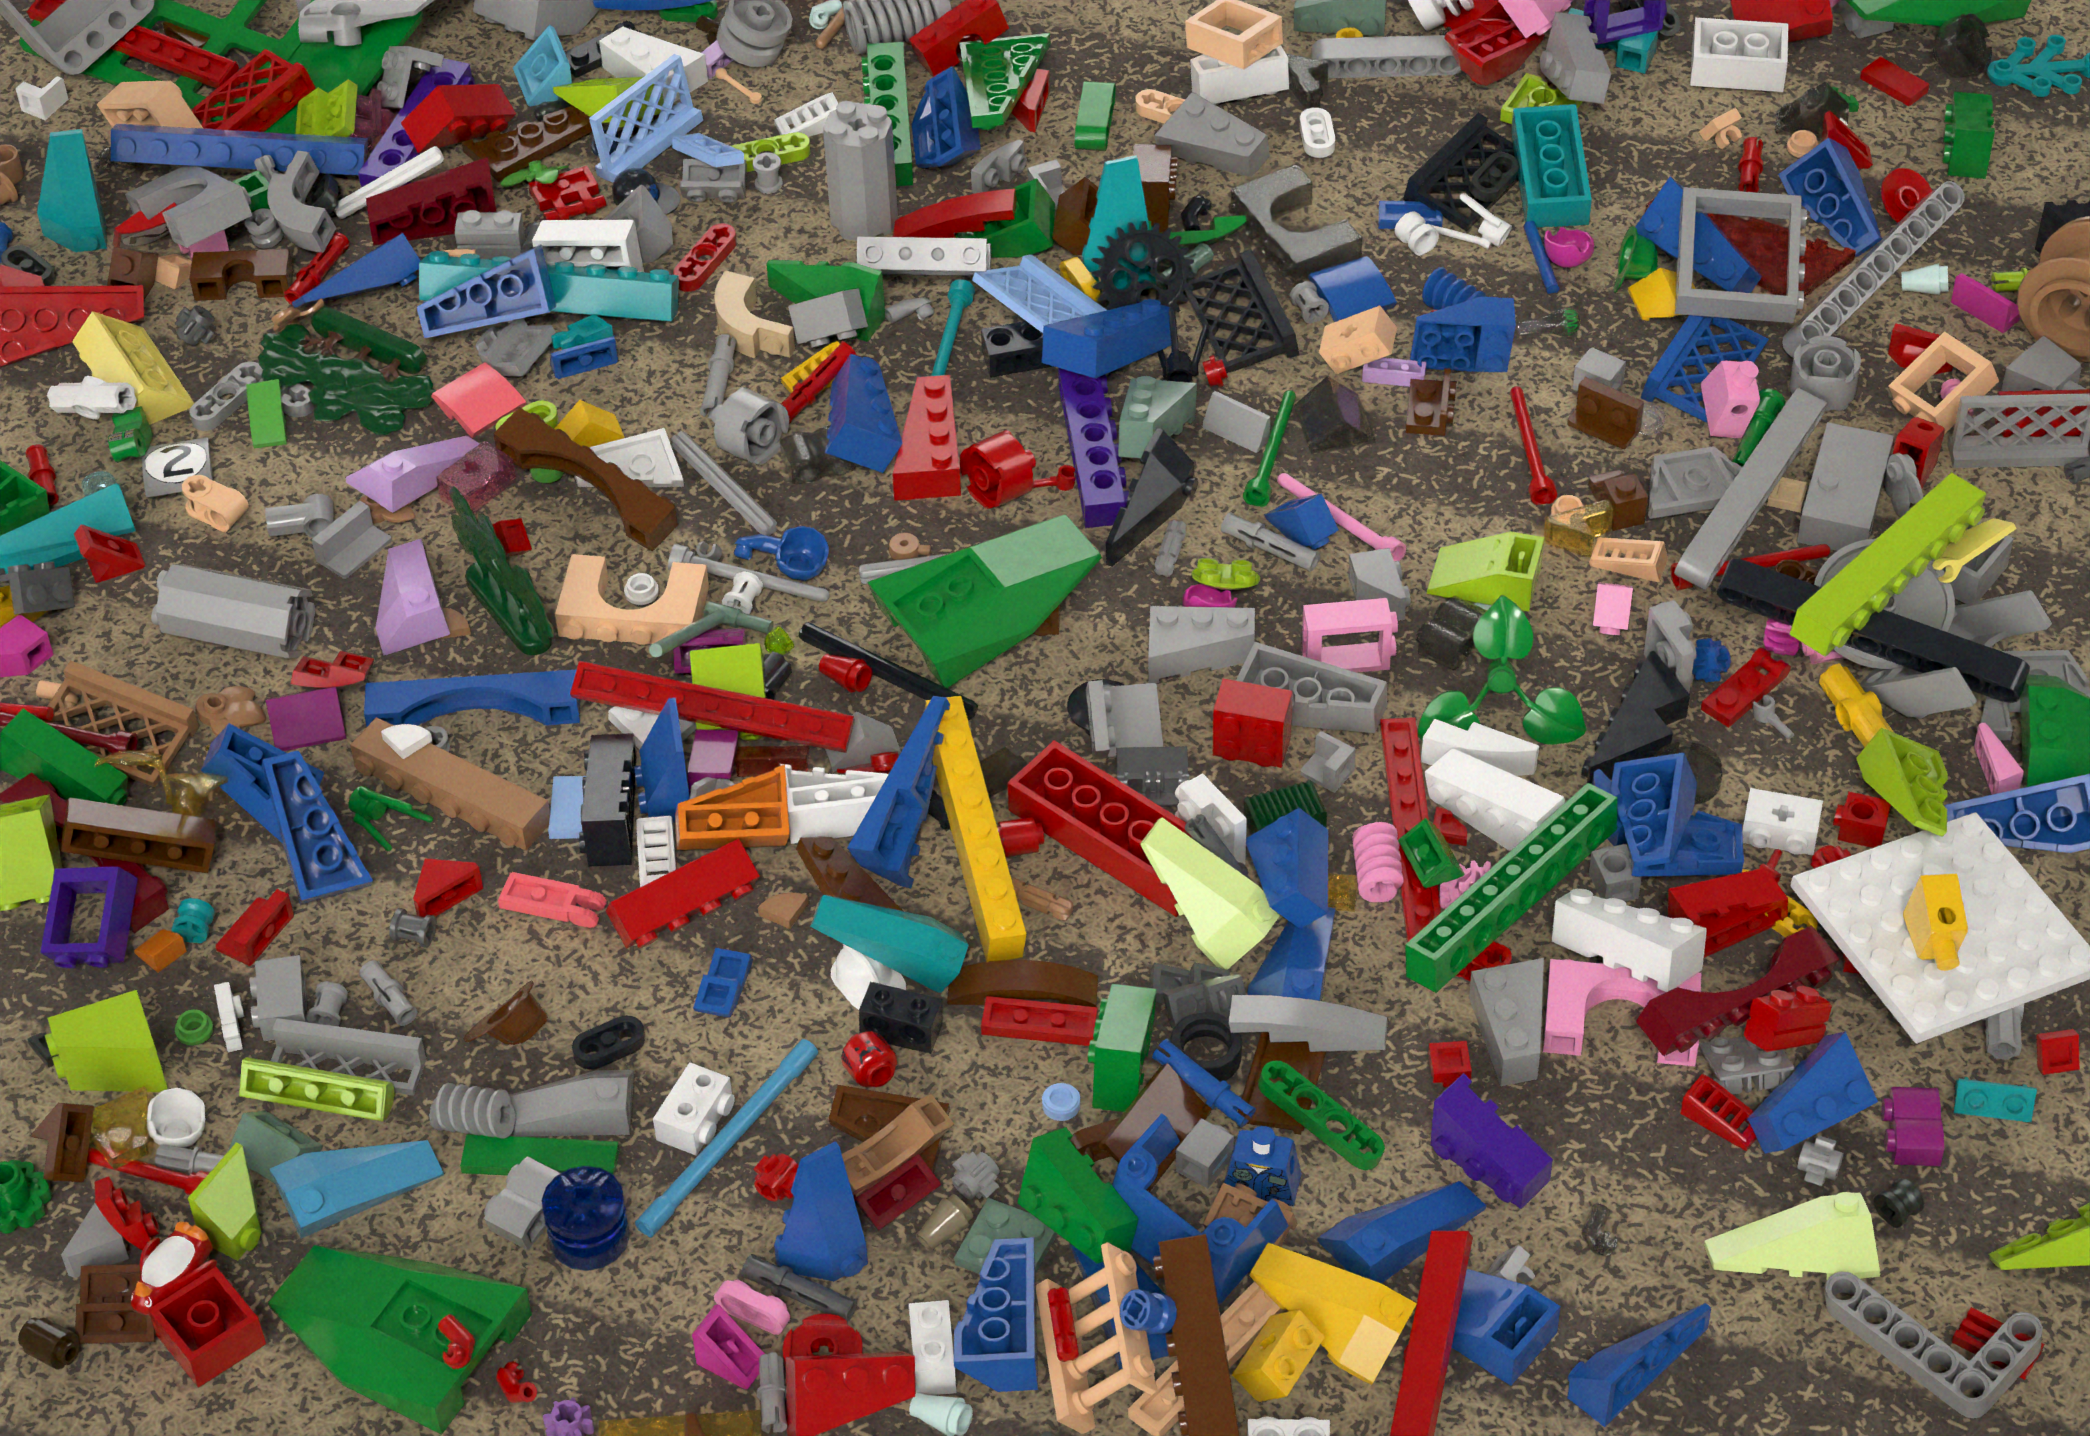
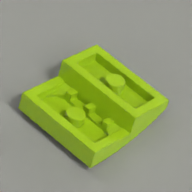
[295,79,358,137]

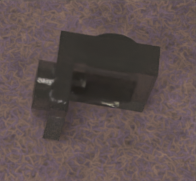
[979,747,1027,798]

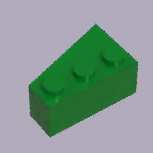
[1942,92,1995,179]
[0,460,49,536]

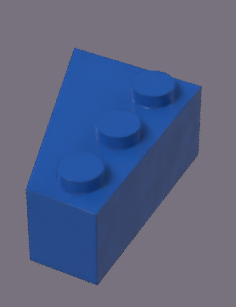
[201,723,324,843]
[1246,808,1328,929]
[1748,1031,1878,1153]

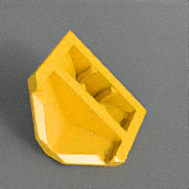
[1628,268,1696,321]

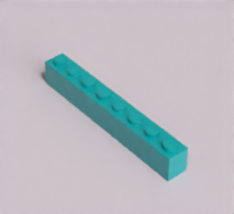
[419,251,679,321]

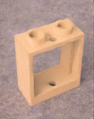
[1185,0,1283,69]
[1888,331,1999,434]

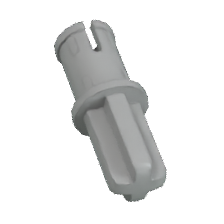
[155,1144,224,1175]
[756,1352,787,1433]

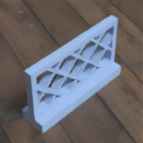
[589,54,703,183]
[972,255,1106,333]

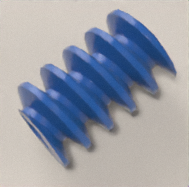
[1422,267,1486,310]

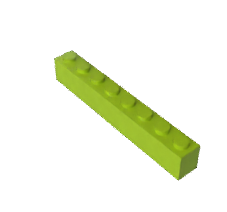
[1789,472,1986,657]

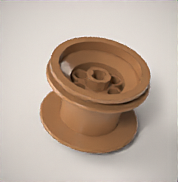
[2017,216,2090,363]

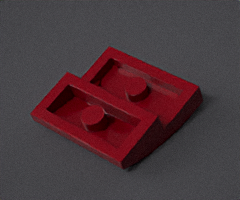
[853,1154,941,1232]

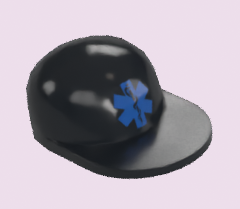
[612,168,680,215]

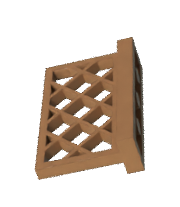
[42,660,199,787]

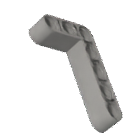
[1825,1272,2043,1418]

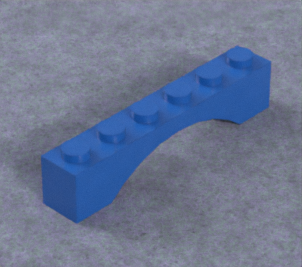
[364,670,580,727]

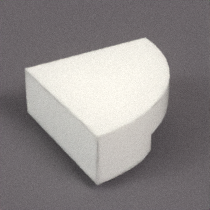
[381,724,432,759]

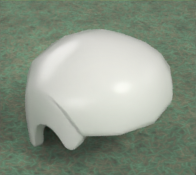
[147,1088,206,1148]

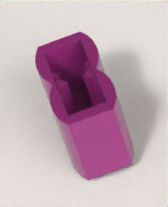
[1881,1087,1944,1166]

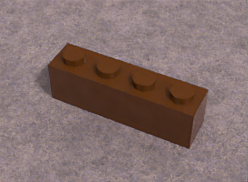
[61,798,215,873]

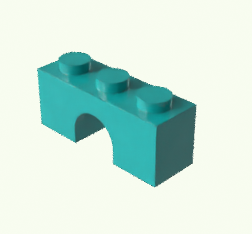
[1568,8,1658,74]

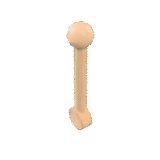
[715,68,762,104]

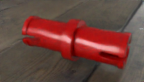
[1738,137,1764,193]
[25,444,59,506]

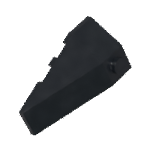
[1106,428,1198,567]

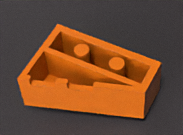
[675,765,790,850]

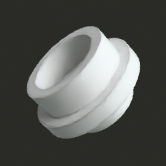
[624,573,659,605]

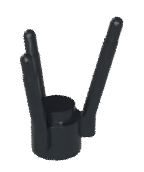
[1157,308,1209,383]

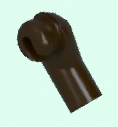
[696,15,720,45]

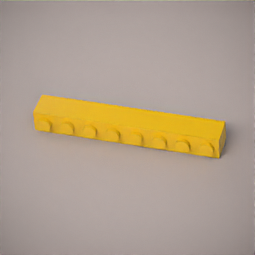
[925,696,1026,962]

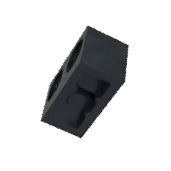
[981,321,1054,378]
[859,981,942,1054]

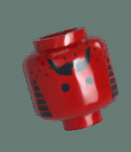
[841,1031,897,1088]

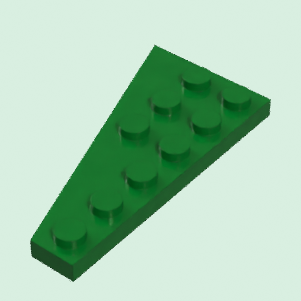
[959,33,1051,130]

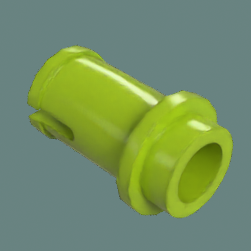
[1991,267,2030,293]

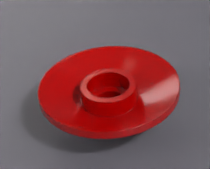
[1881,168,1932,223]

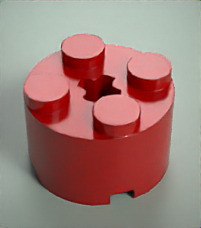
[960,430,1036,509]

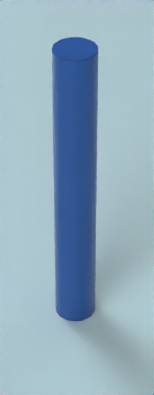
[1523,221,1559,294]

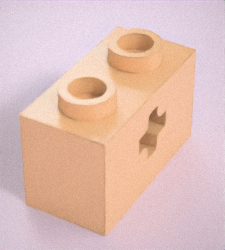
[1319,306,1397,374]

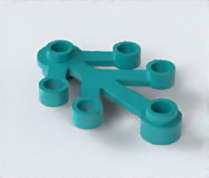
[1987,34,2090,97]

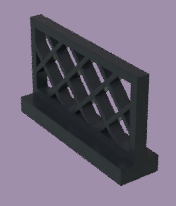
[1403,112,1518,231]
[1184,249,1300,373]

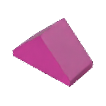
[692,1304,764,1389]

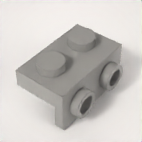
[679,159,747,203]

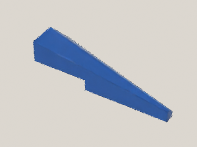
[847,696,950,889]

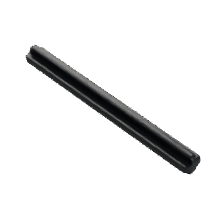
[798,622,978,720]

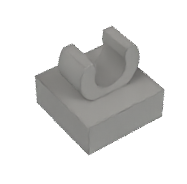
[1486,1245,1535,1283]

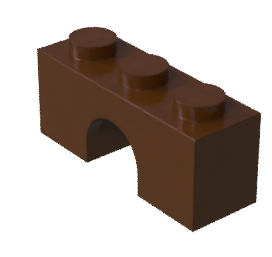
[189,249,294,301]

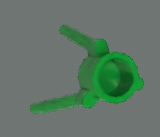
[348,786,433,851]

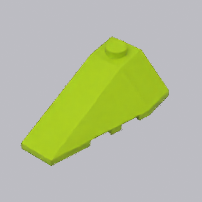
[1989,1203,2090,1270]

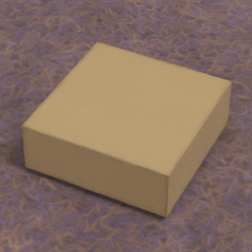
[1767,477,1808,513]

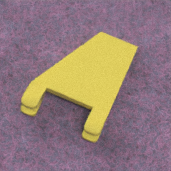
[1932,518,2016,583]

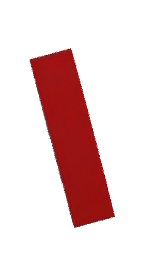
[893,188,1017,238]

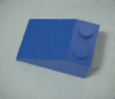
[634,697,690,823]

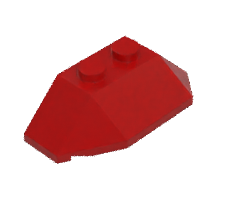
[1444,19,1545,86]

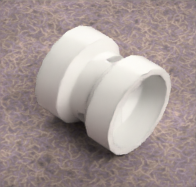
[1395,211,1439,256]

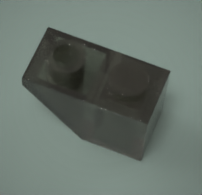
[1775,81,1849,138]

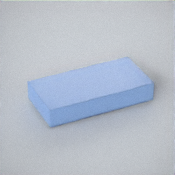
[548,776,586,839]

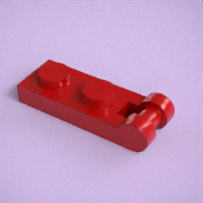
[1701,647,1791,728]

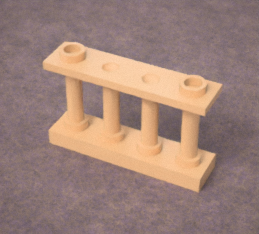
[1035,1242,1157,1434]

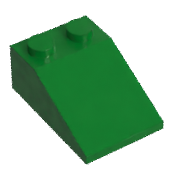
[956,178,1055,258]

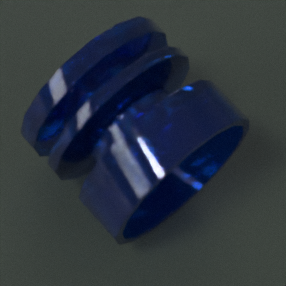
[541,1166,630,1271]

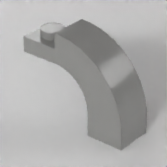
[267,151,336,253]

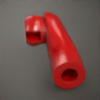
[438,1314,475,1369]

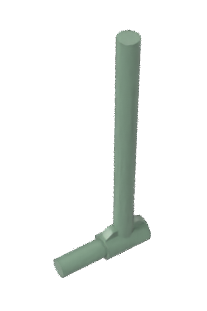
[649,601,774,657]

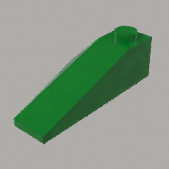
[766,260,885,342]

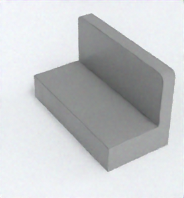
[312,501,392,579]

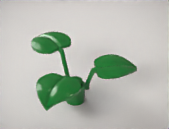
[1418,595,1587,745]

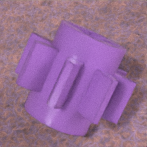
[543,1397,594,1436]

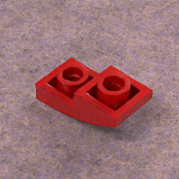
[94,1176,160,1250]

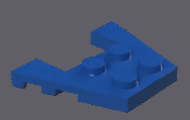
[1631,811,1744,877]

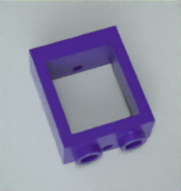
[1583,0,1667,45]
[40,867,138,968]

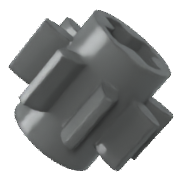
[175,305,216,346]

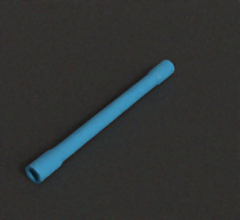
[635,1039,818,1238]

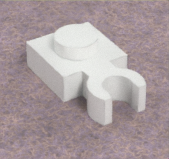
[214,982,244,1052]

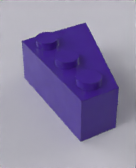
[1430,1073,1553,1209]

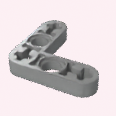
[189,362,314,431]

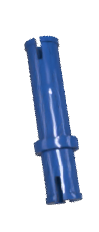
[1152,1039,1256,1128]

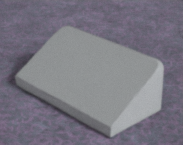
[1202,391,1270,452]

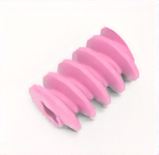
[1352,822,1404,902]

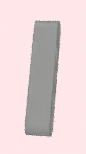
[1311,35,1461,79]

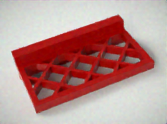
[191,49,316,132]

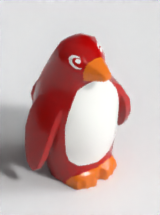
[130,1222,217,1315]

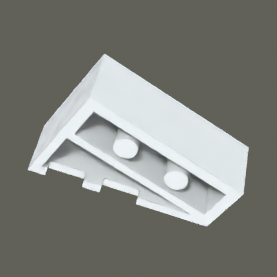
[1190,45,1289,105]

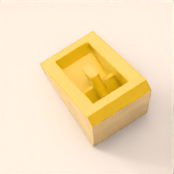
[554,400,625,447]

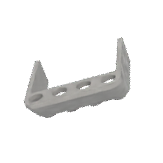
[0,0,154,75]
[1860,590,2052,719]

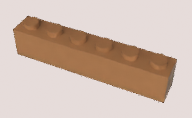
[350,717,551,851]

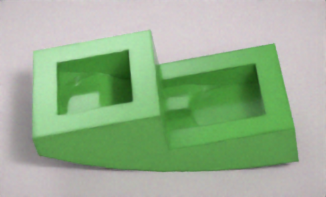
[246,379,287,449]

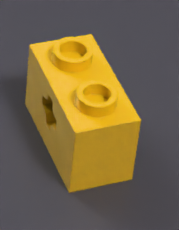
[1232,1309,1325,1402]

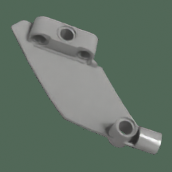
[298,0,435,46]

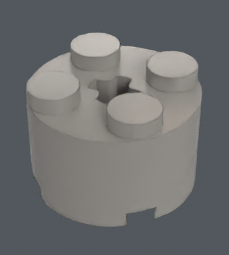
[1789,336,1861,411]
[712,387,789,464]

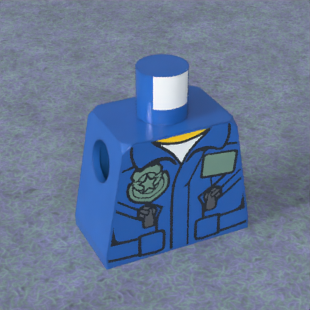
[1224,1126,1302,1207]

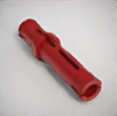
[284,232,350,305]
[781,341,857,424]

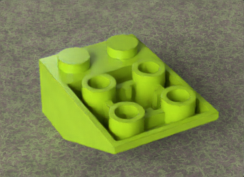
[1427,531,1545,612]

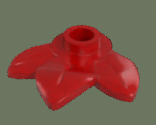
[837,751,899,775]

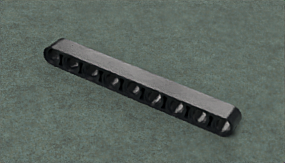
[1717,559,2030,703]

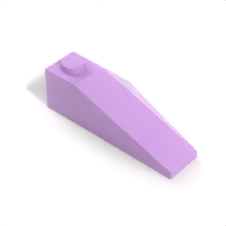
[346,436,490,513]
[376,539,450,655]

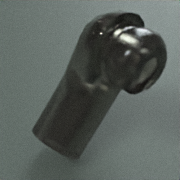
[1581,1203,1618,1257]

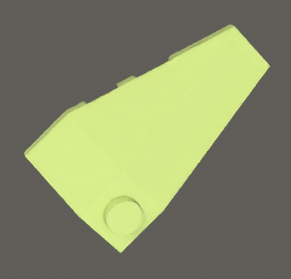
[1140,818,1280,970]
[1704,1192,1880,1280]

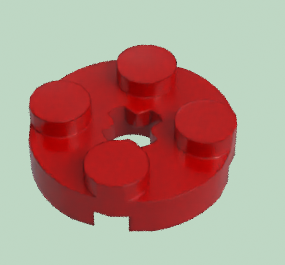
[783,1314,863,1368]

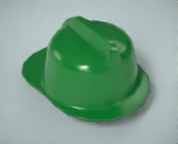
[1613,226,1658,293]

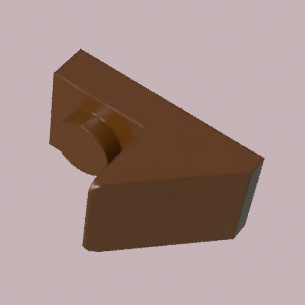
[31,1102,94,1182]

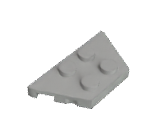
[1648,446,1742,519]

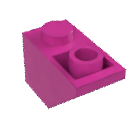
[0,614,54,677]

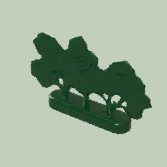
[449,486,555,655]

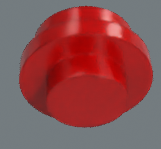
[1202,355,1228,387]

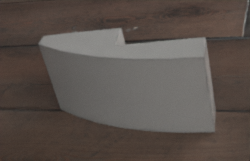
[971,140,1027,194]

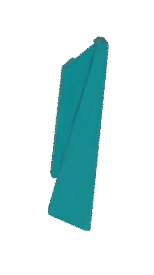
[0,483,136,574]

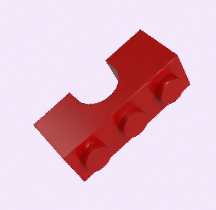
[909,0,1009,77]

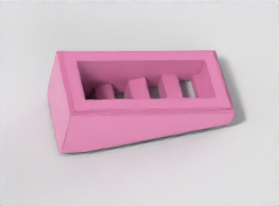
[1974,722,2024,795]

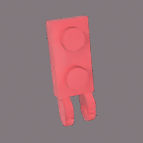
[498,872,607,928]

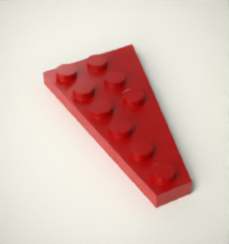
[0,285,144,367]

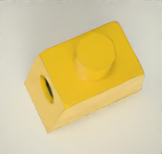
[1903,874,1968,971]

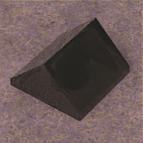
[1294,376,1376,454]

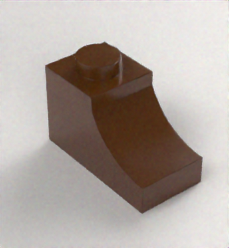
[1588,469,1648,531]

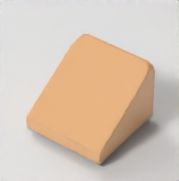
[155,254,192,289]

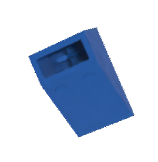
[1410,297,1516,372]
[1452,1269,1561,1386]

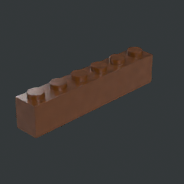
[1153,1234,1240,1436]

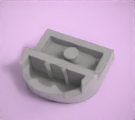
[476,318,556,377]

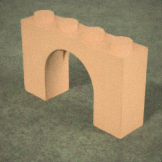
[555,554,709,645]

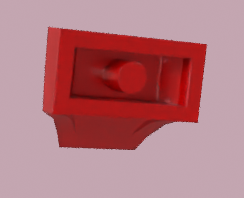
[1888,323,1960,375]

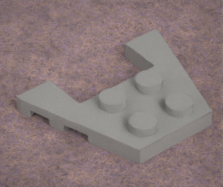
[1980,650,2090,740]

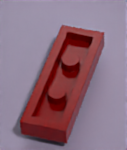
[981,996,1098,1046]

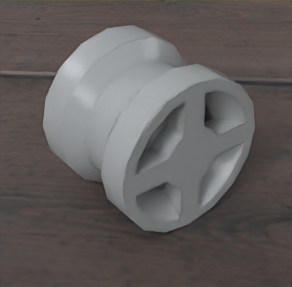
[245,208,283,249]

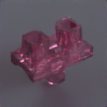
[349,88,396,151]

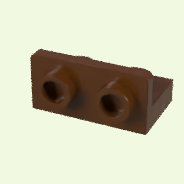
[1405,368,1457,436]
[1567,377,1644,449]

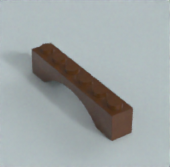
[493,407,678,551]

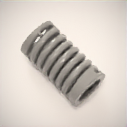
[843,0,952,55]

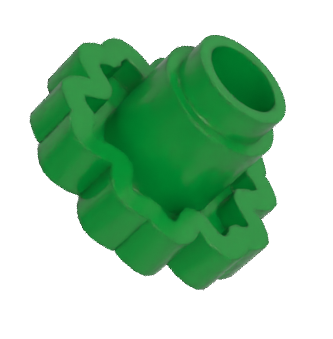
[0,1160,52,1234]

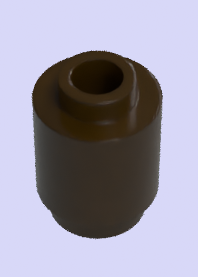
[18,1317,79,1370]

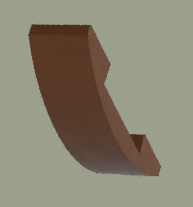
[947,960,1098,1007]

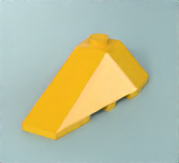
[1249,1243,1417,1385]

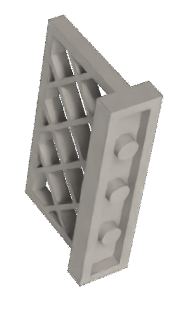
[1948,393,2090,468]

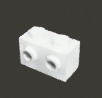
[653,1062,735,1156]

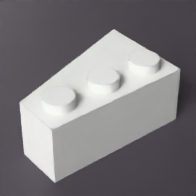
[599,27,708,103]
[532,220,644,272]
[780,764,889,844]

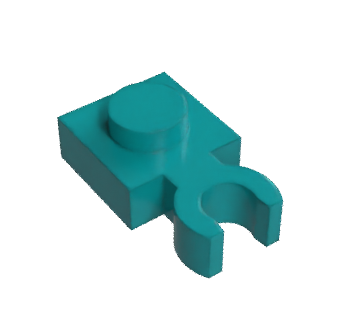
[551,314,613,350]

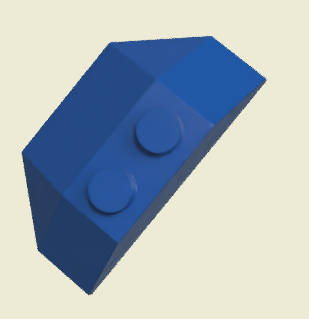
[911,66,981,168]

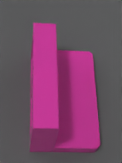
[1951,273,2021,333]

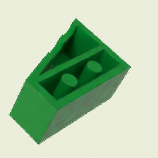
[1088,984,1157,1112]
[1017,1127,1139,1264]

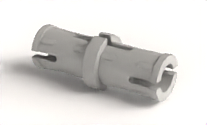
[359,960,418,1026]

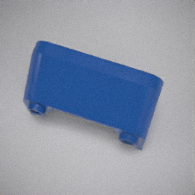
[1112,1113,1289,1304]

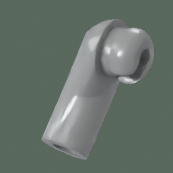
[885,297,934,323]

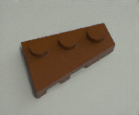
[829,1085,950,1174]

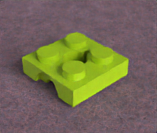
[1500,73,1582,124]

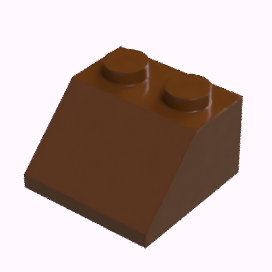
[1052,177,1098,255]

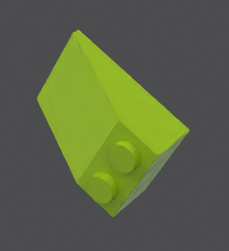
[553,77,664,128]

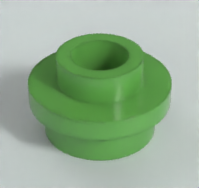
[175,1010,213,1046]

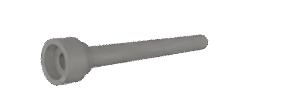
[668,544,830,602]

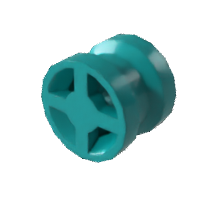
[171,898,215,943]

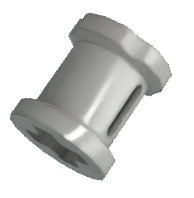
[753,153,783,194]
[1290,281,1329,324]
[306,981,348,1027]

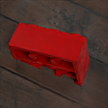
[401,84,516,153]
[1668,867,1788,958]
[786,1352,915,1436]

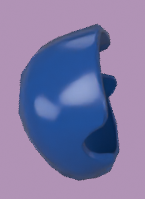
[775,526,829,581]

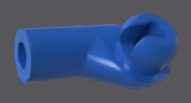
[734,534,781,560]

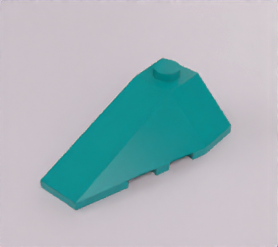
[37,129,107,252]
[1082,155,1157,290]

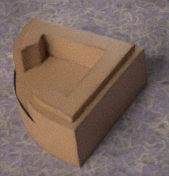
[438,608,471,639]
[758,893,809,929]

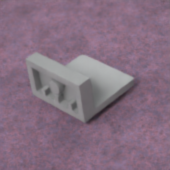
[376,46,444,108]
[1086,680,1163,759]

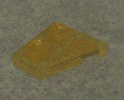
[90,1086,149,1169]

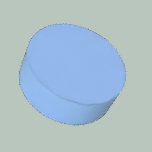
[1042,1083,1080,1121]

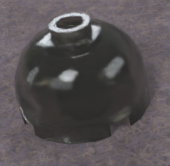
[1933,13,1992,77]

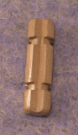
[1011,878,1073,921]

